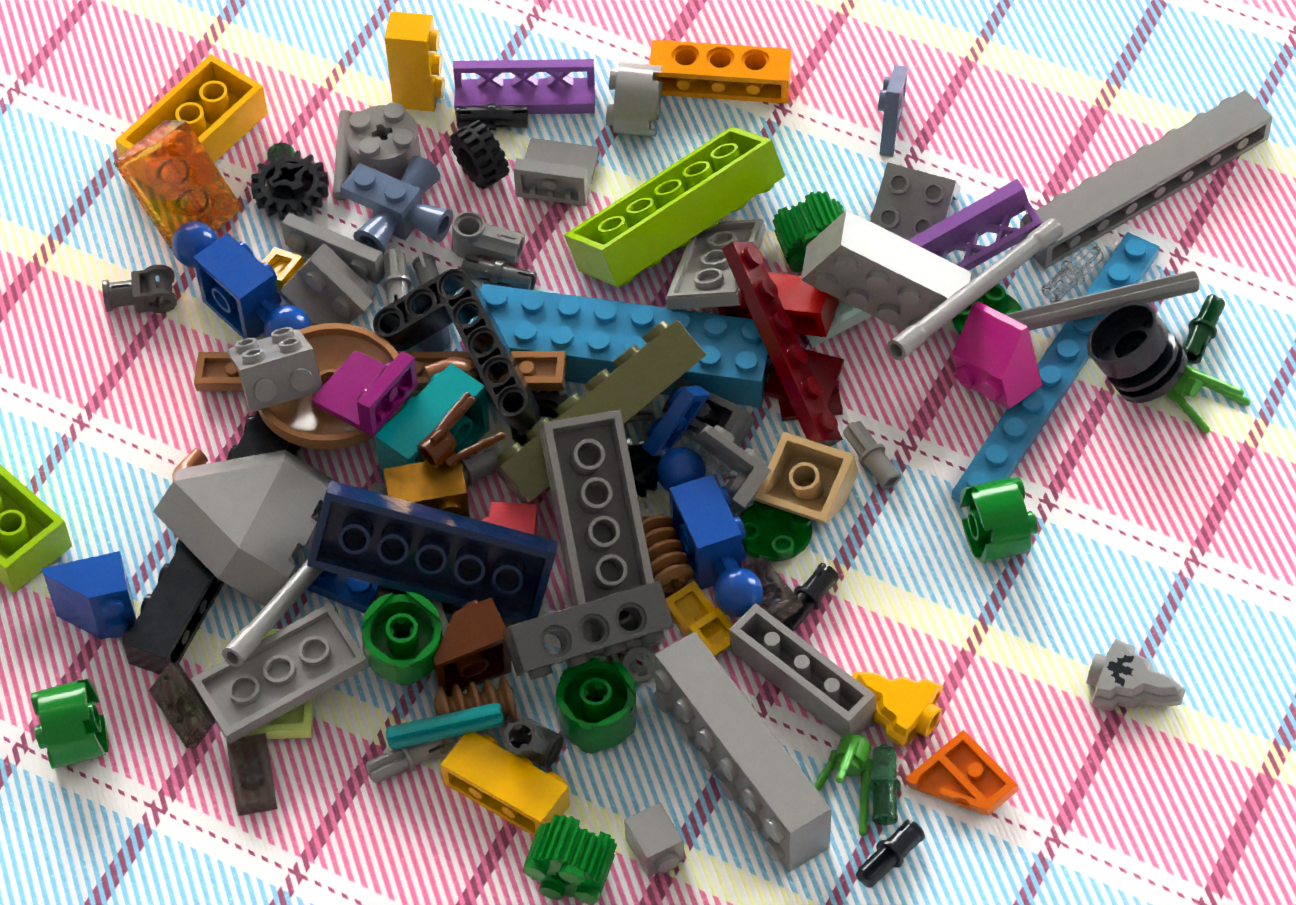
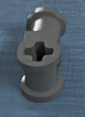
[102,265,177,313]

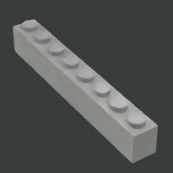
[1019,90,1273,269]

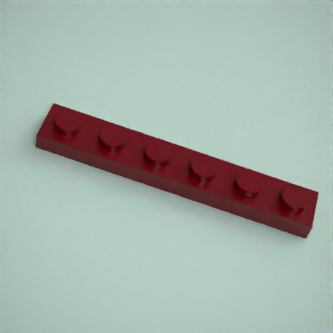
[722,241,843,447]

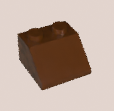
[433,597,512,696]

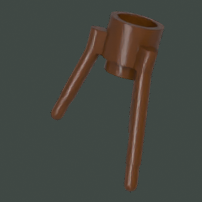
[417,392,506,469]

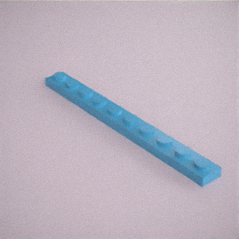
[951,232,1160,503]

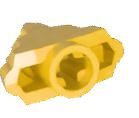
[852,671,943,748]

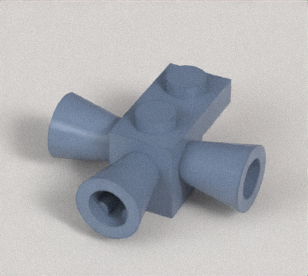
[340,156,453,254]

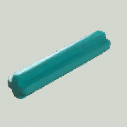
[386,702,504,750]

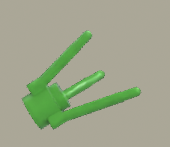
[1167,365,1250,434]
[813,734,874,836]

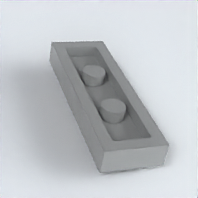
[282,213,385,284]

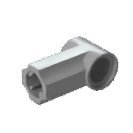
[452,211,525,265]

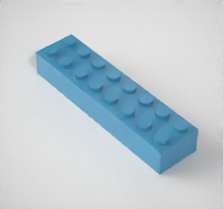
[472,284,771,408]

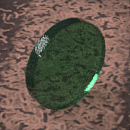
[267,143,295,159]

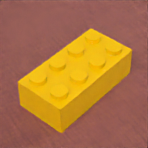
[115,54,268,201]

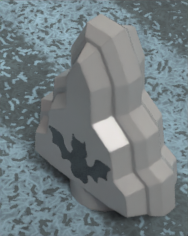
[1086,639,1186,711]

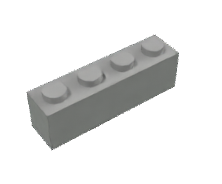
[729,603,876,737]

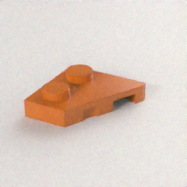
[905,729,1019,816]

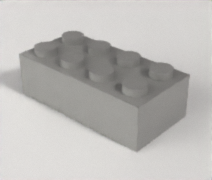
[801,210,971,340]

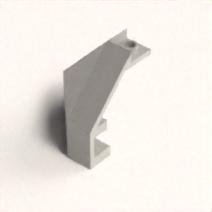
[153,450,334,607]

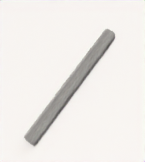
[1004,271,1200,331]

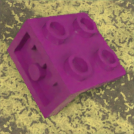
[312,351,418,437]

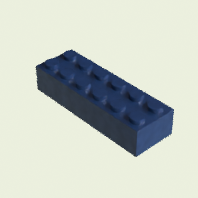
[307,480,558,623]

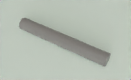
[333,110,353,201]

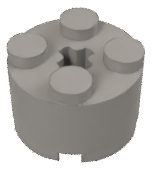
[606,62,663,137]
[346,102,421,180]

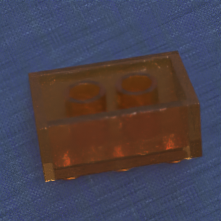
[113,120,243,250]

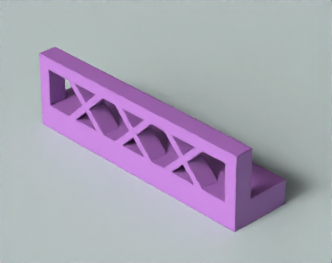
[453,59,595,115]
[908,178,1042,271]

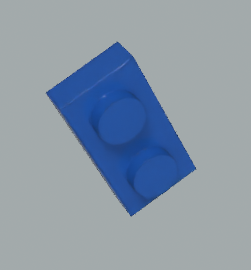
[642,385,710,457]
[307,571,378,613]

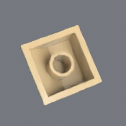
[754,432,858,524]

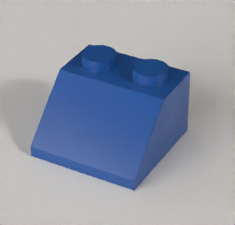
[42,551,137,639]

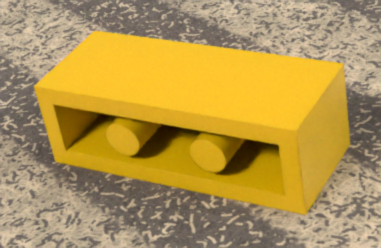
[384,11,445,112]
[441,732,570,837]

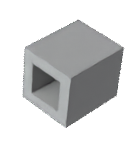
[624,803,684,877]

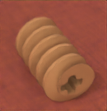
[641,514,694,599]
[434,676,518,731]

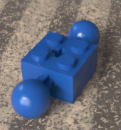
[171,221,311,339]
[657,447,763,617]

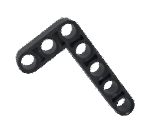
[373,269,540,431]

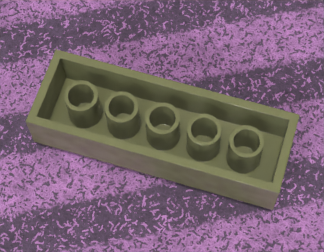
[494,319,707,503]

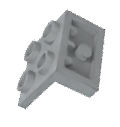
[513,138,599,206]
[870,162,961,240]
[693,425,771,515]

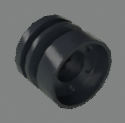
[1087,302,1188,403]

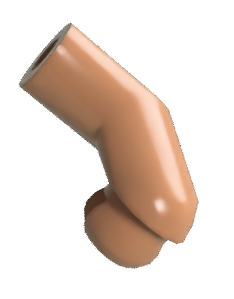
[424,356,480,381]

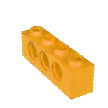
[649,40,792,104]

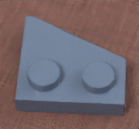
[878,65,908,156]

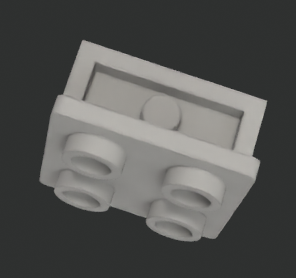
[279,244,376,325]

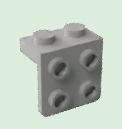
[227,327,323,412]

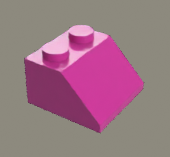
[953,301,1042,409]

